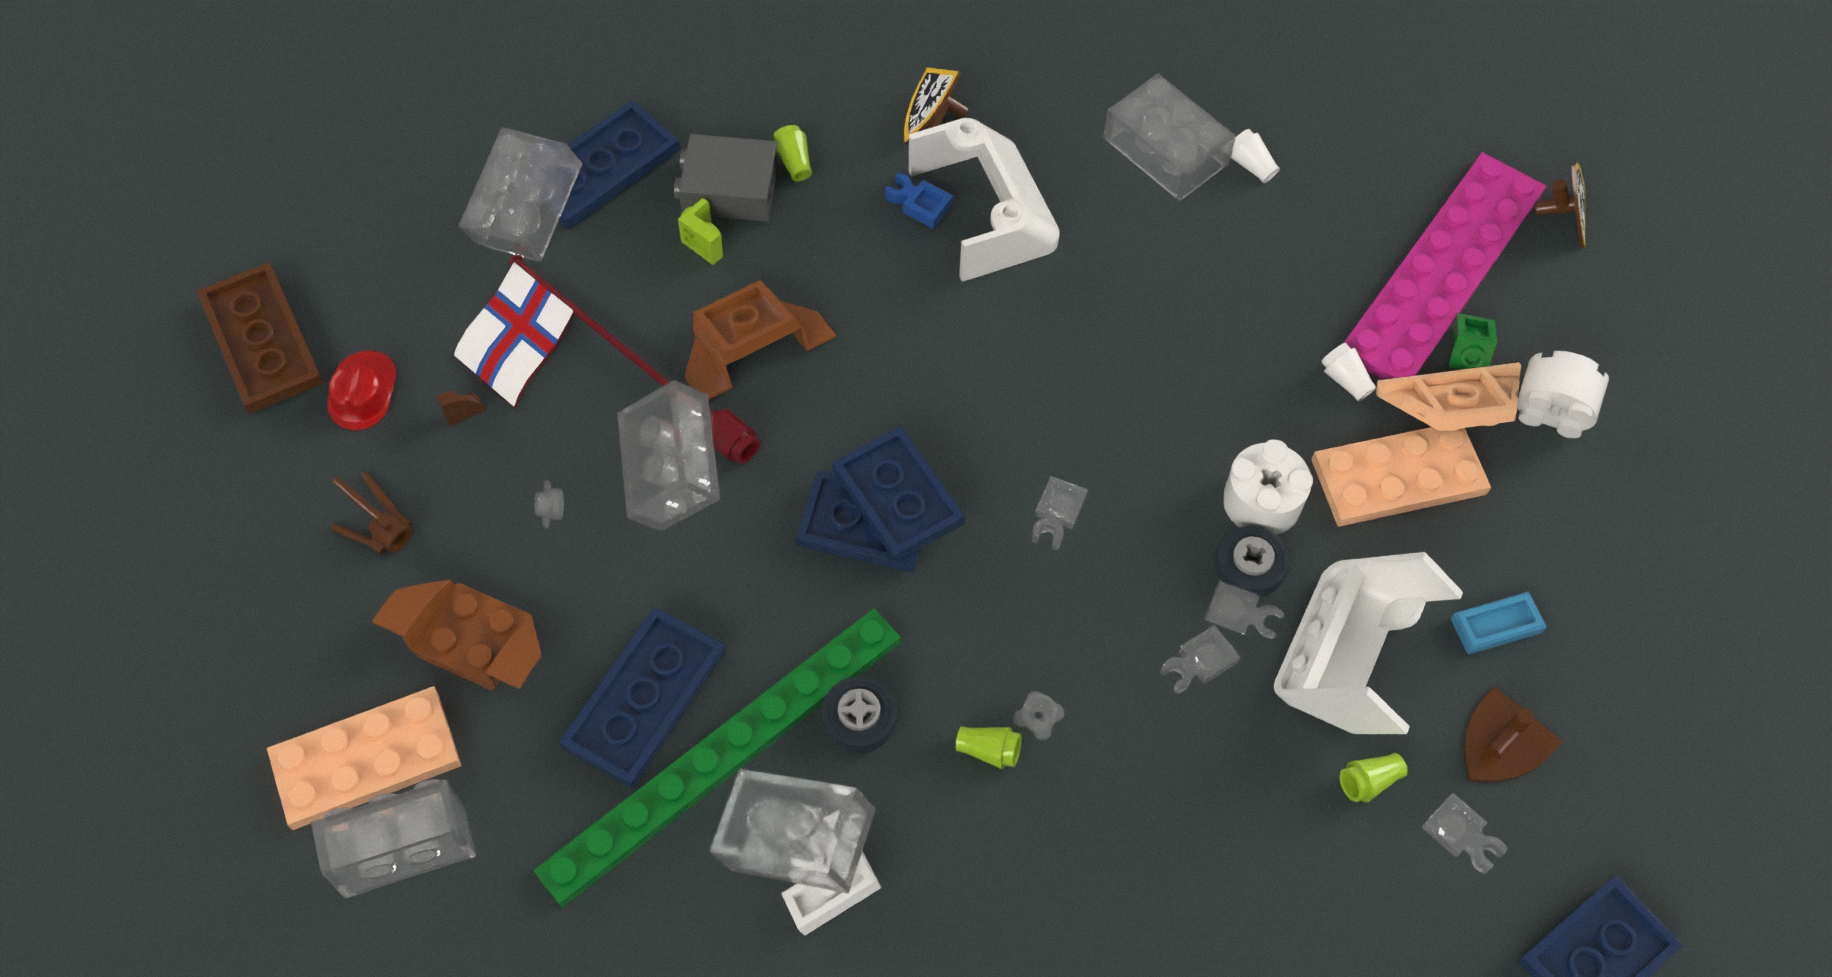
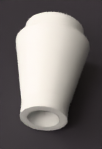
[1228,129,1280,183]
[1321,343,1377,401]

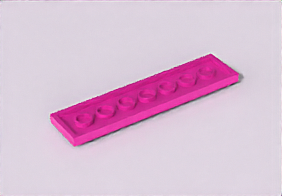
[1344,152,1547,380]

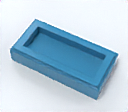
[1451,591,1547,655]

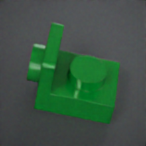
[1449,313,1497,370]

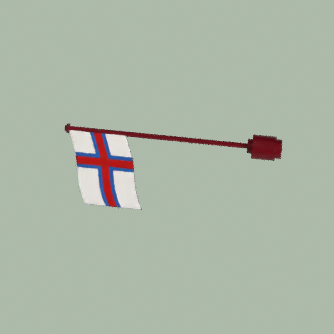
[454,254,760,465]

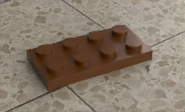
[196,262,324,414]

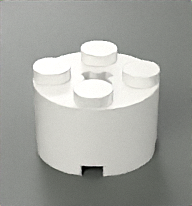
[1517,351,1609,438]
[1224,439,1313,535]

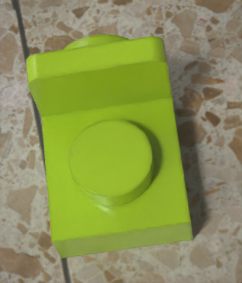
[678,198,723,265]

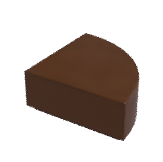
[436,391,486,426]

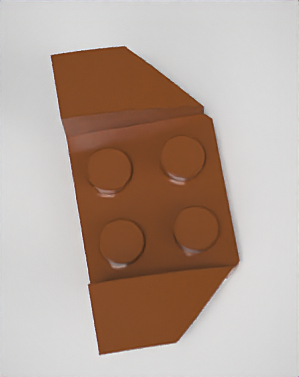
[685,280,836,403]
[372,580,542,691]

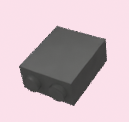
[674,134,778,222]

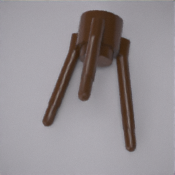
[331,472,413,555]

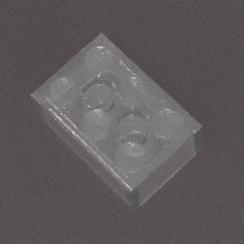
[1103,73,1236,202]
[458,127,582,262]
[617,380,720,531]
[710,769,876,893]
[311,779,476,899]

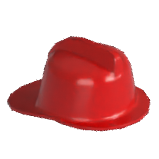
[327,350,396,431]

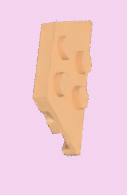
[1376,362,1521,431]

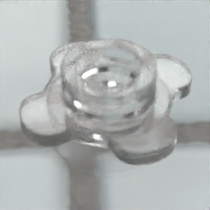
[535,480,564,528]
[1014,691,1064,740]

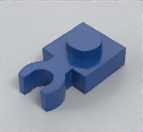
[885,173,953,229]

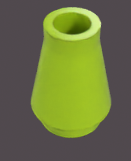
[773,125,813,182]
[956,726,1022,770]
[1340,753,1407,802]

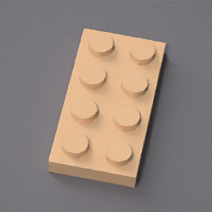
[1311,427,1491,527]
[267,686,462,830]

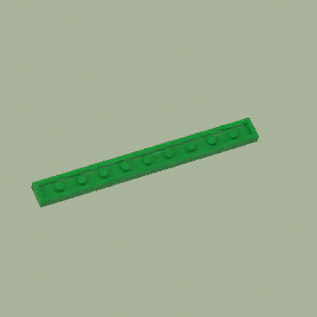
[533,608,901,908]

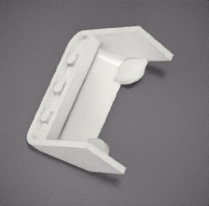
[909,118,1060,282]
[1274,552,1463,734]

